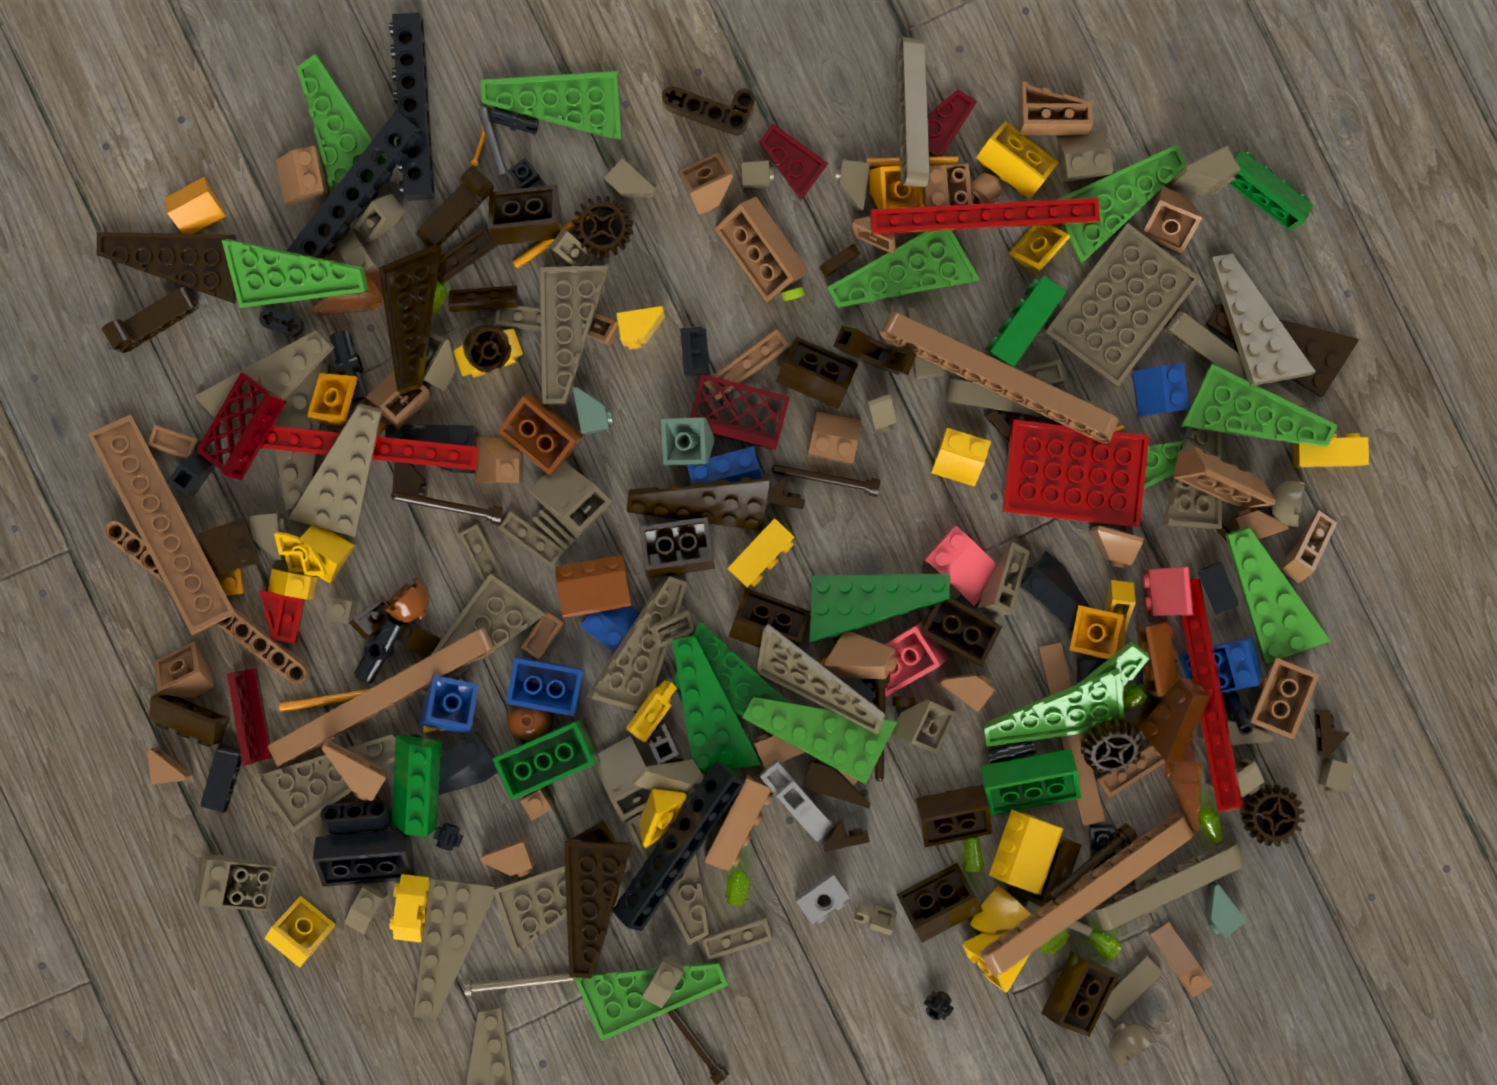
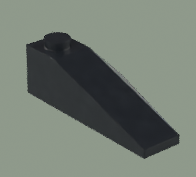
[385,424,477,473]
[1020,551,1091,632]
[439,731,498,795]

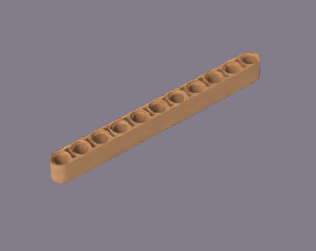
[880,312,1119,443]
[104,521,311,684]
[268,628,495,767]
[980,813,1194,975]

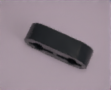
[259,308,304,337]

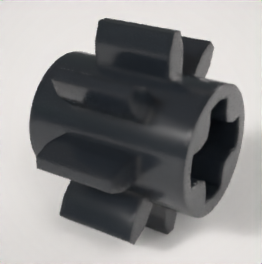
[433,823,463,851]
[923,991,954,1020]

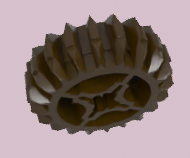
[572,196,633,258]
[1080,716,1144,774]
[1241,784,1305,847]

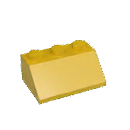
[976,121,1059,200]
[989,810,1063,894]

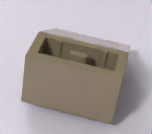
[528,462,612,539]
[594,735,651,821]
[193,853,277,911]

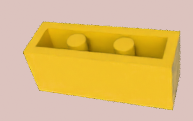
[1292,433,1369,467]
[727,518,794,588]

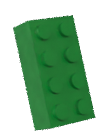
[985,276,1067,367]
[492,719,600,801]

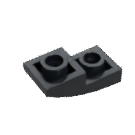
[507,157,547,189]
[1089,824,1116,872]

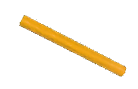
[867,156,959,167]
[512,217,589,269]
[279,689,369,712]

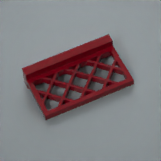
[197,372,287,481]
[689,374,790,451]
[226,668,273,766]

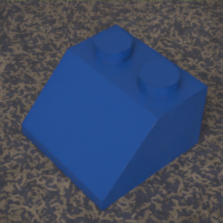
[1132,363,1189,417]
[580,606,640,653]
[419,675,479,733]

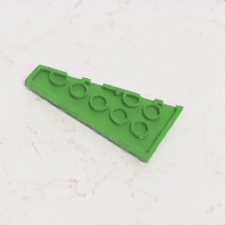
[1057,144,1187,265]
[1181,364,1338,447]
[983,668,1124,747]

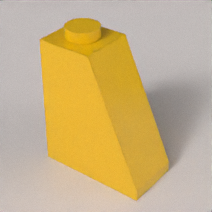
[962,930,1030,993]

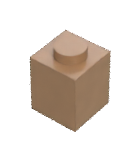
[520,787,555,821]

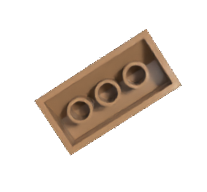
[715,197,809,303]
[1173,447,1276,509]
[704,774,774,871]

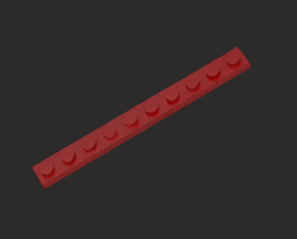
[870,198,1100,235]
[261,426,480,470]
[1181,578,1244,812]

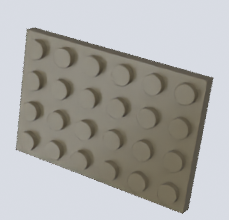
[1044,223,1200,388]

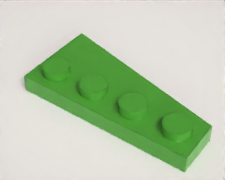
[1079,641,1149,692]

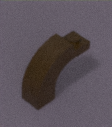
[833,325,917,375]

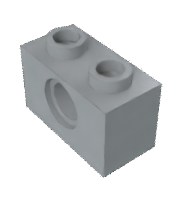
[795,871,850,924]

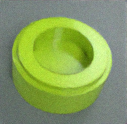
[781,287,805,302]

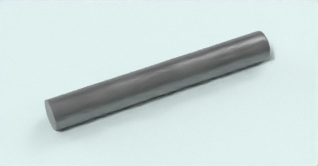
[478,107,507,176]

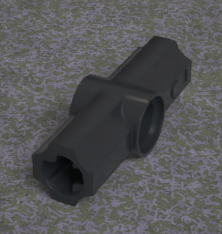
[330,330,368,402]
[354,616,405,684]

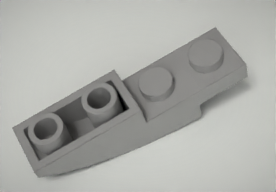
[759,760,834,842]

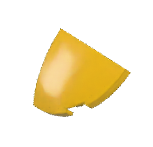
[274,532,327,576]
[970,885,1031,935]

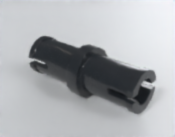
[491,108,539,135]
[1224,692,1254,735]
[987,740,1036,764]

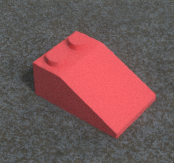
[923,526,997,606]
[1142,567,1192,616]
[884,619,949,697]

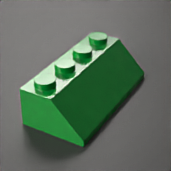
[1229,150,1314,231]
[392,734,441,837]
[980,749,1081,816]

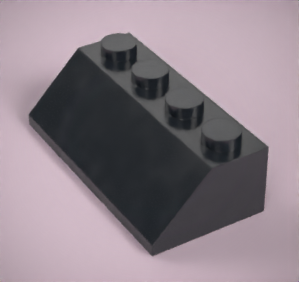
[312,829,414,887]

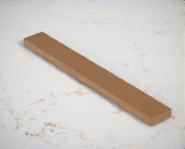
[1038,642,1105,826]

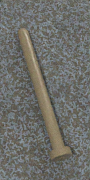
[465,972,575,997]

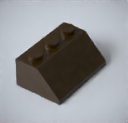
[488,185,562,246]
[776,336,858,410]
[639,517,715,579]
[728,588,810,648]
[920,597,1003,667]
[149,694,230,747]
[915,784,992,848]
[1009,836,1082,906]
[896,863,983,943]
[1041,951,1119,1037]

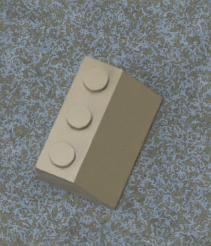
[1169,146,1240,196]

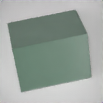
[661,417,715,465]

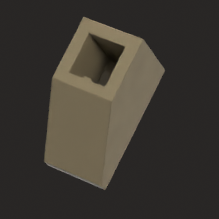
[604,158,657,198]
[249,513,287,560]

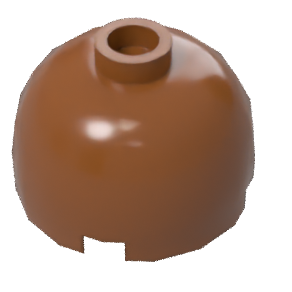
[383,577,429,623]
[507,705,553,742]

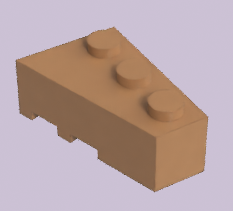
[1018,81,1093,135]

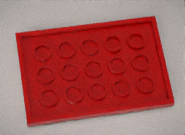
[1002,420,1149,528]

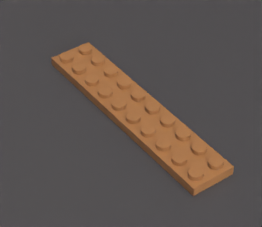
[88,414,235,635]

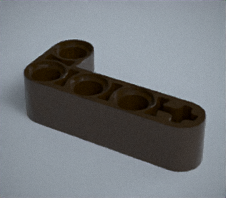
[662,86,755,136]
[416,166,494,247]
[101,287,199,353]

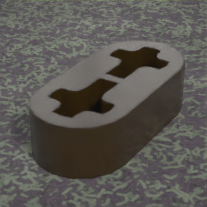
[819,244,861,277]

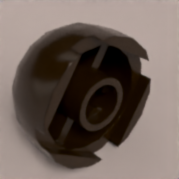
[463,324,512,373]

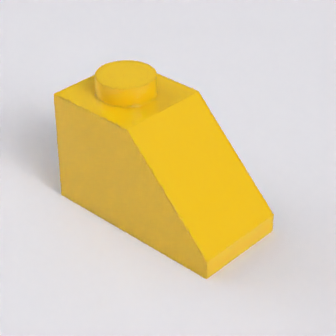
[268,569,318,600]
[1104,580,1136,632]

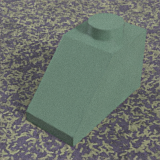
[573,388,613,435]
[1205,881,1247,938]

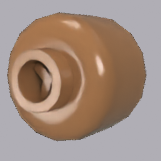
[971,173,1001,204]

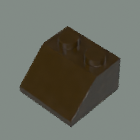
[199,518,259,577]

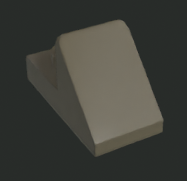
[549,229,596,266]

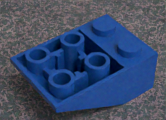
[1180,636,1264,693]

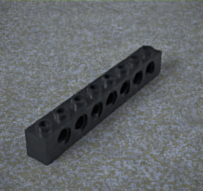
[389,12,435,201]
[287,110,424,259]
[613,761,746,932]

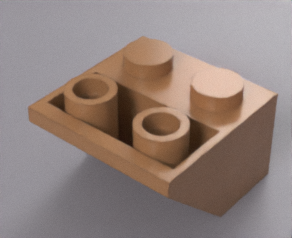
[923,163,972,207]
[365,370,431,430]

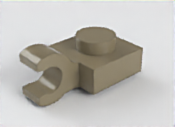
[854,905,897,936]

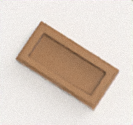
[147,424,200,459]
[521,610,565,661]

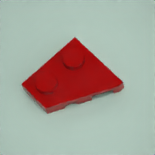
[259,590,305,643]

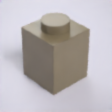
[741,161,774,190]
[325,597,358,624]
[1318,757,1355,794]

